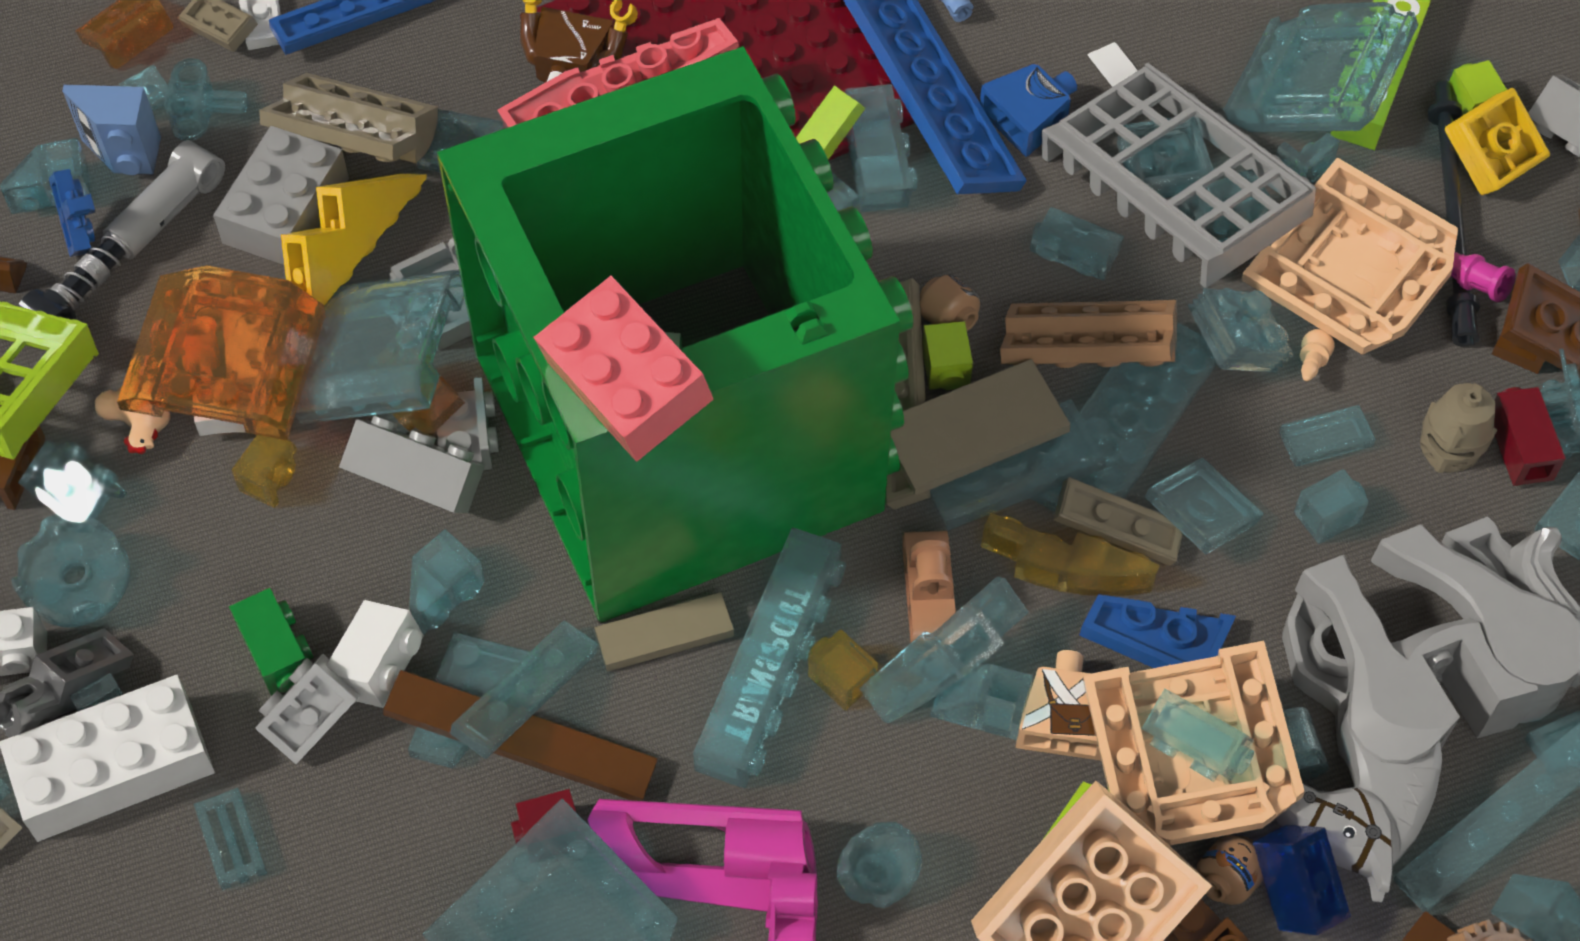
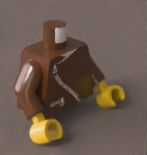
[520,0,638,83]

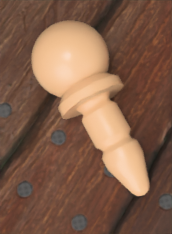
[1300,329,1335,382]

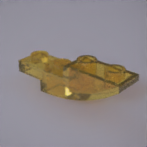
[981,513,1160,596]

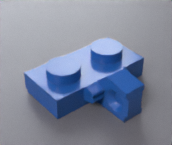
[49,169,95,257]

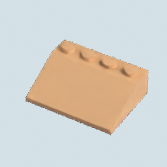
[971,781,1212,941]

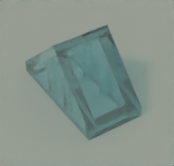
[1490,874,1580,941]

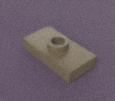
[177,0,258,52]

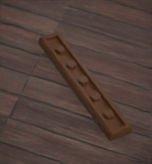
[383,670,658,801]

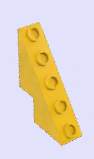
[281,174,427,316]

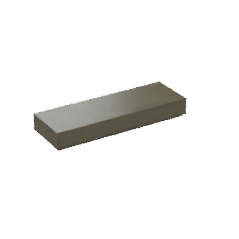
[1053,477,1185,566]
[594,592,734,672]

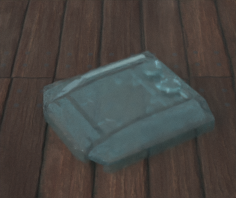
[1224,1,1418,132]
[287,269,465,424]
[422,799,678,941]

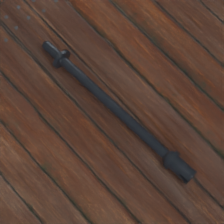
[1428,80,1480,347]

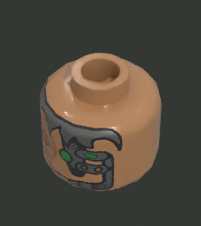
[920,275,980,331]

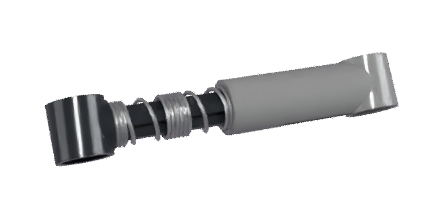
[18,140,225,320]

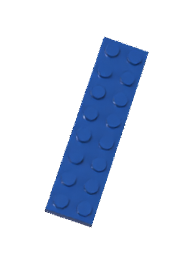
[843,0,1027,194]

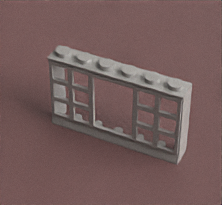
[1042,63,1316,288]

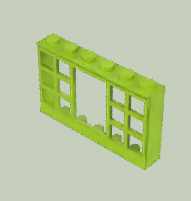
[0,302,99,460]

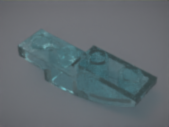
[859,576,1029,724]

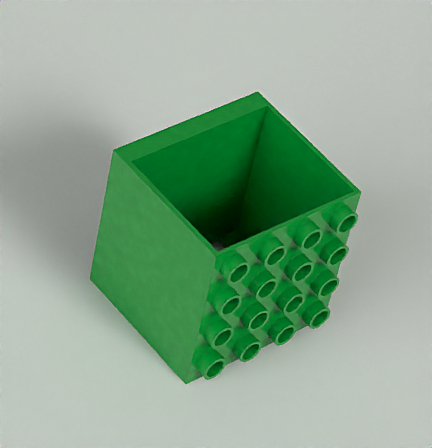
[437,46,913,623]

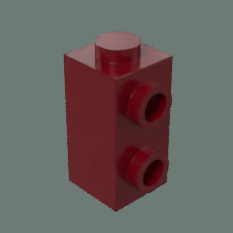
[1494,387,1566,486]

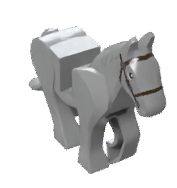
[1276,516,1580,903]

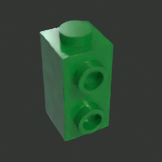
[229,588,314,696]

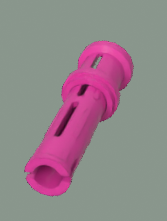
[1450,252,1516,302]

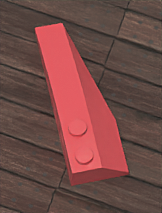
[498,18,739,128]

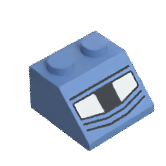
[63,85,161,175]

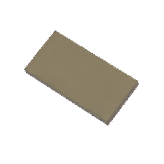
[891,359,1071,496]

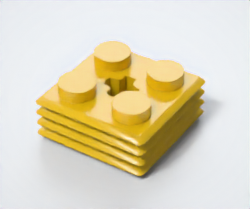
[1445,88,1550,195]

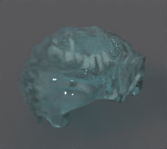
[837,822,923,908]

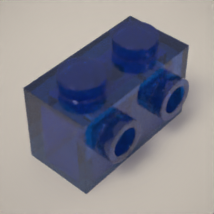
[1253,825,1351,935]

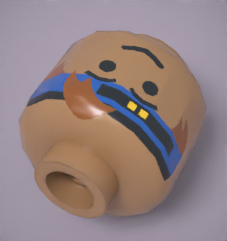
[1196,835,1267,905]

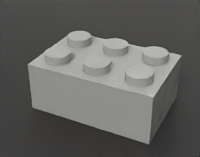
[213,126,349,265]

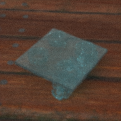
[1540,349,1580,460]

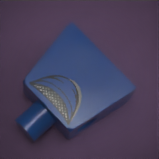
[980,64,1077,157]

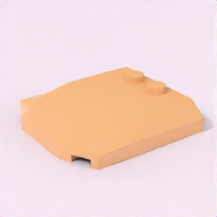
[1242,157,1458,355]
[1083,641,1305,846]

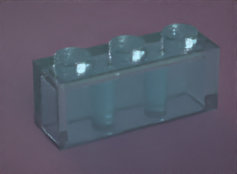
[844,84,917,212]

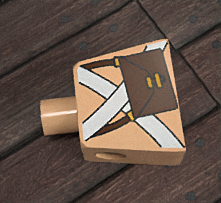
[1016,650,1101,761]

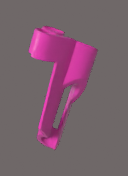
[588,799,818,941]

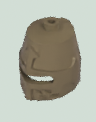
[1420,383,1497,473]

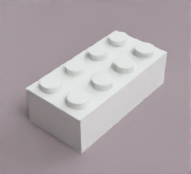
[0,675,215,842]

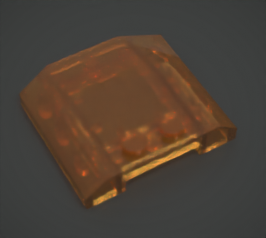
[117,265,326,440]

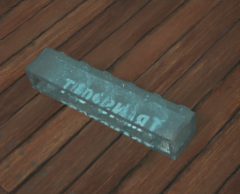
[693,527,846,789]

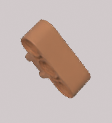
[903,530,957,649]

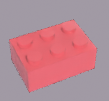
[534,276,714,462]

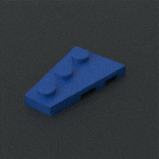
[1079,594,1236,668]

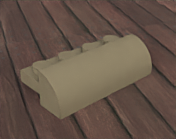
[259,73,438,163]

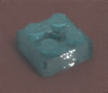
[1116,116,1214,198]
[1188,288,1293,372]

